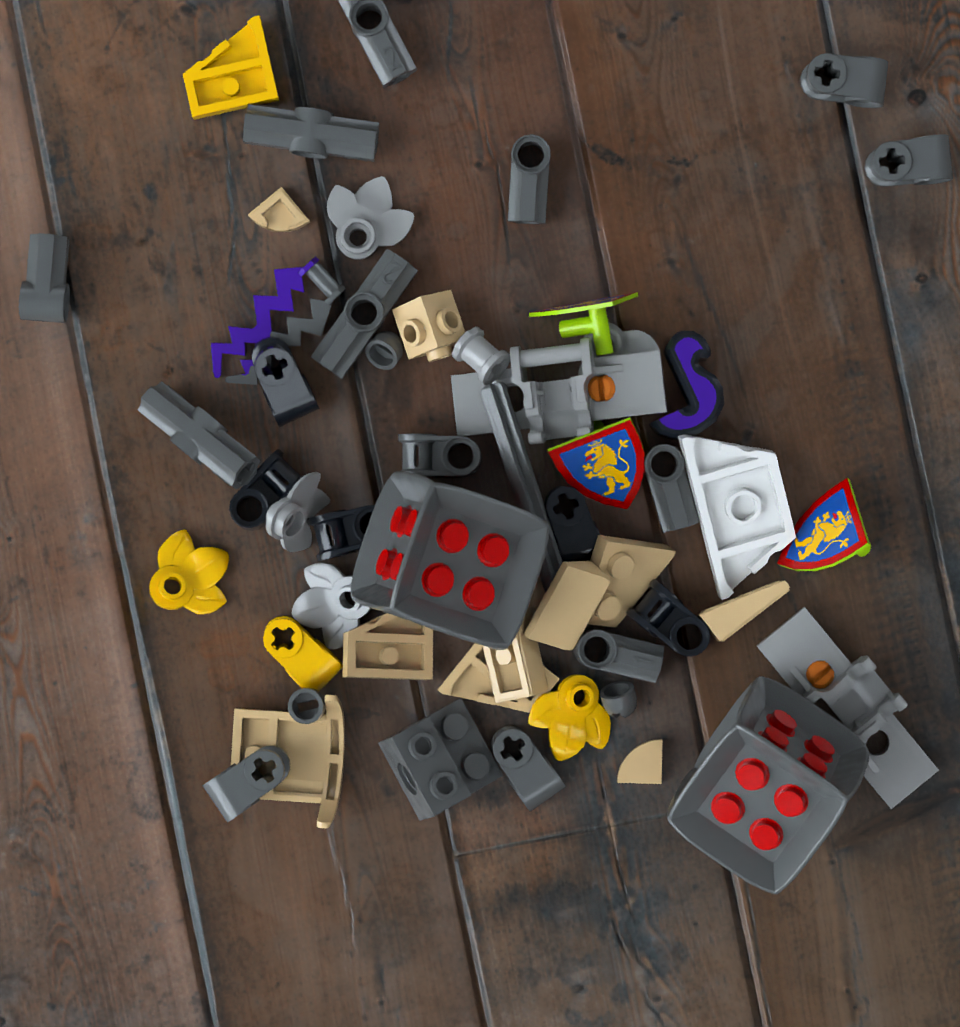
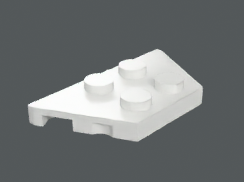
[678,434,796,600]

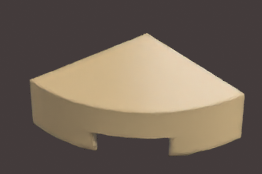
[248,187,310,232]
[617,739,663,784]

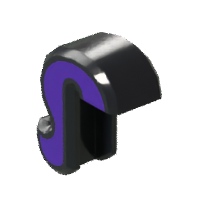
[649,331,724,440]

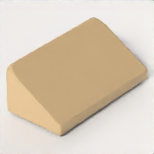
[524,561,611,650]
[483,606,548,703]

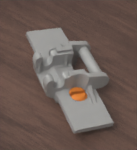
[451,337,667,445]
[756,607,939,809]

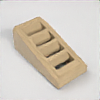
[697,580,790,642]

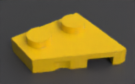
[183,15,279,120]

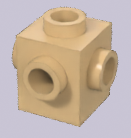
[392,290,465,362]

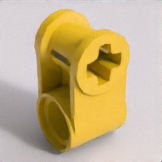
[263,615,343,691]

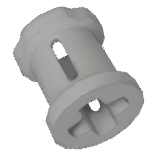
[452,326,510,385]

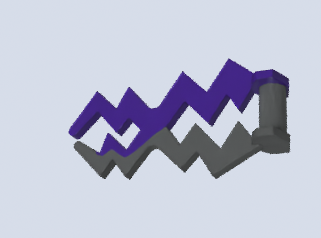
[211,256,346,385]

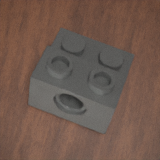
[378,698,503,821]

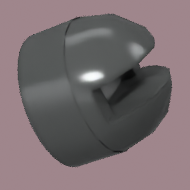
[365,331,404,370]
[600,681,637,718]
[288,688,326,724]

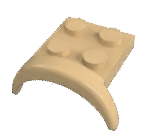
[231,695,345,829]

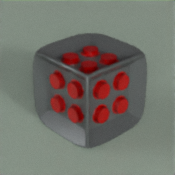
[351,471,549,650]
[667,676,870,894]

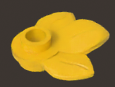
[149,529,229,615]
[528,674,611,761]

